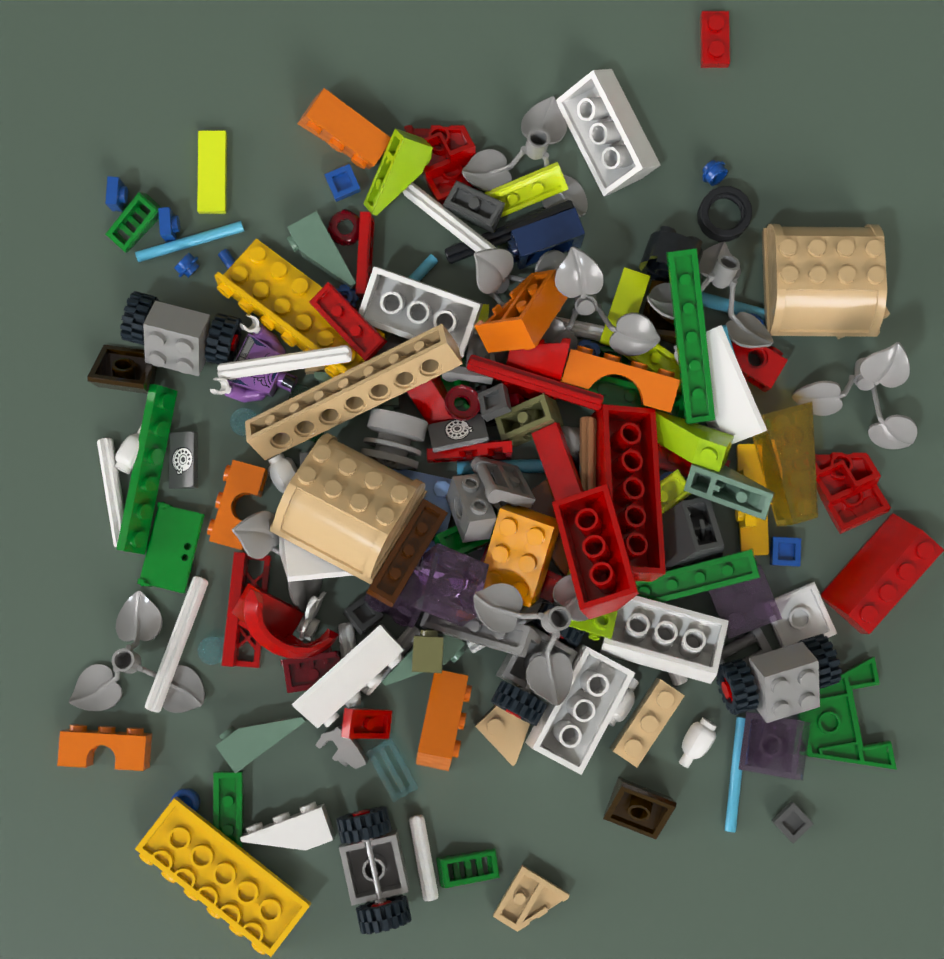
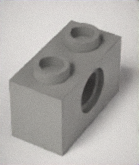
[446,474,497,542]

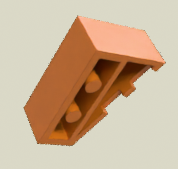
[297,88,391,169]
[474,269,568,353]
[416,670,472,771]

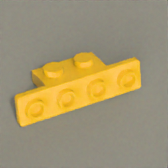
[735,444,769,555]

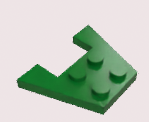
[797,656,897,770]

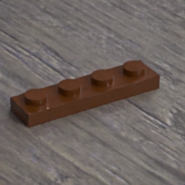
[367,498,448,608]

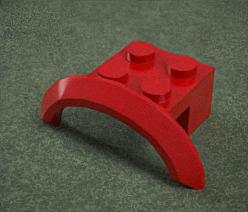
[231,583,340,659]

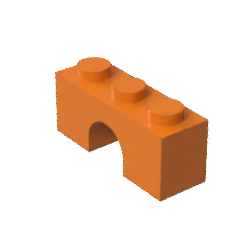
[207,460,268,551]
[57,724,152,771]

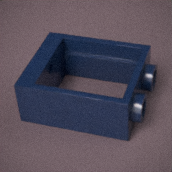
[507,208,585,270]

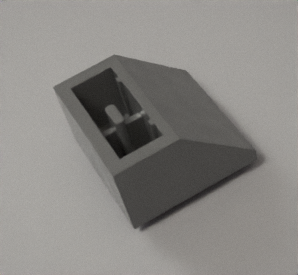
[662,497,724,571]

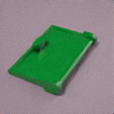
[137,502,205,594]

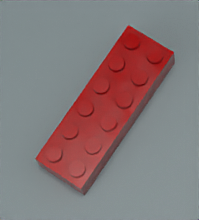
[590,404,666,582]

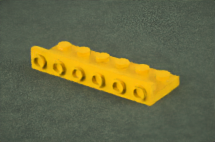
[214,238,385,378]
[135,796,311,957]

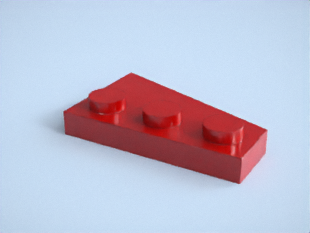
[427,440,513,463]

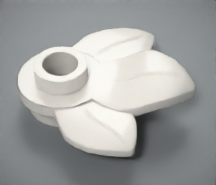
[297,592,326,641]

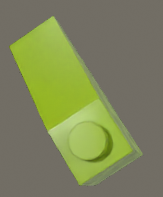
[363,128,433,216]
[656,410,734,472]

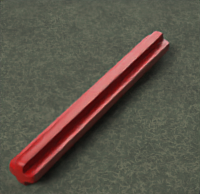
[467,354,604,411]

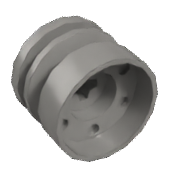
[361,408,428,470]

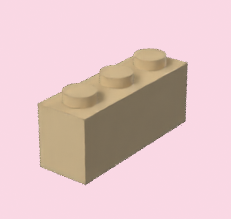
[610,678,685,767]

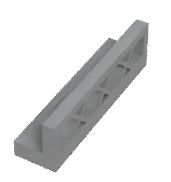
[420,599,542,658]

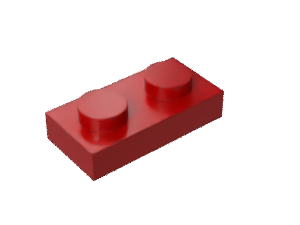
[700,11,730,68]
[341,708,392,739]

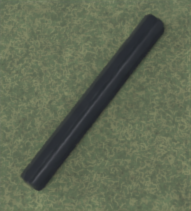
[445,200,575,264]

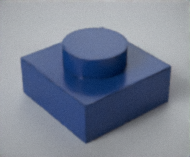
[324,164,361,202]
[105,176,128,212]
[158,207,180,242]
[770,537,801,567]

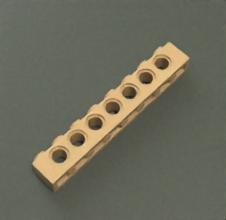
[245,323,463,460]

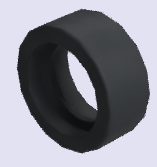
[697,186,752,242]

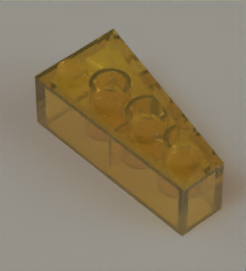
[752,402,818,527]

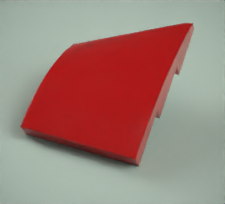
[404,125,479,205]
[502,338,571,400]
[803,452,891,534]

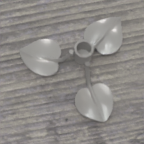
[462,96,588,217]
[647,241,774,348]
[541,247,661,358]
[474,248,566,364]
[792,342,917,449]
[232,511,322,612]
[473,574,588,706]
[69,591,205,713]

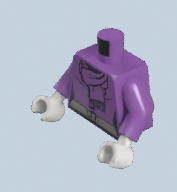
[210,314,298,403]

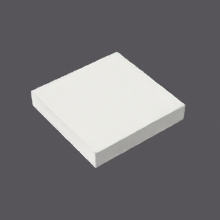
[762,582,837,648]

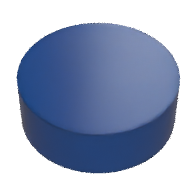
[170,788,201,812]

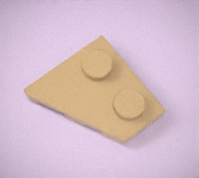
[475,706,530,766]
[493,865,570,932]

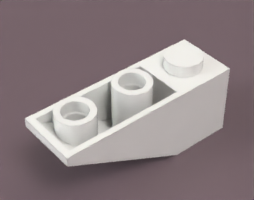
[240,802,336,850]

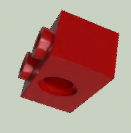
[731,341,788,392]

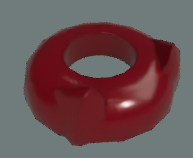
[327,209,360,246]
[444,384,480,421]

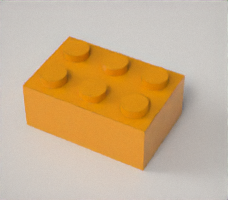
[477,503,559,608]

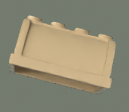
[762,224,887,337]
[270,433,427,584]

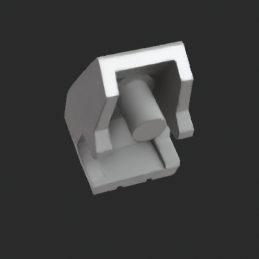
[315,725,369,769]

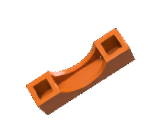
[561,345,680,413]

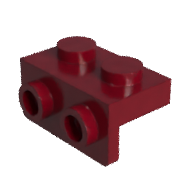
[281,646,341,693]

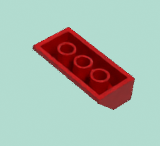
[552,484,639,619]
[820,513,944,634]

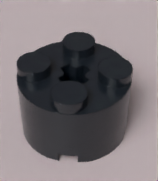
[639,226,703,281]

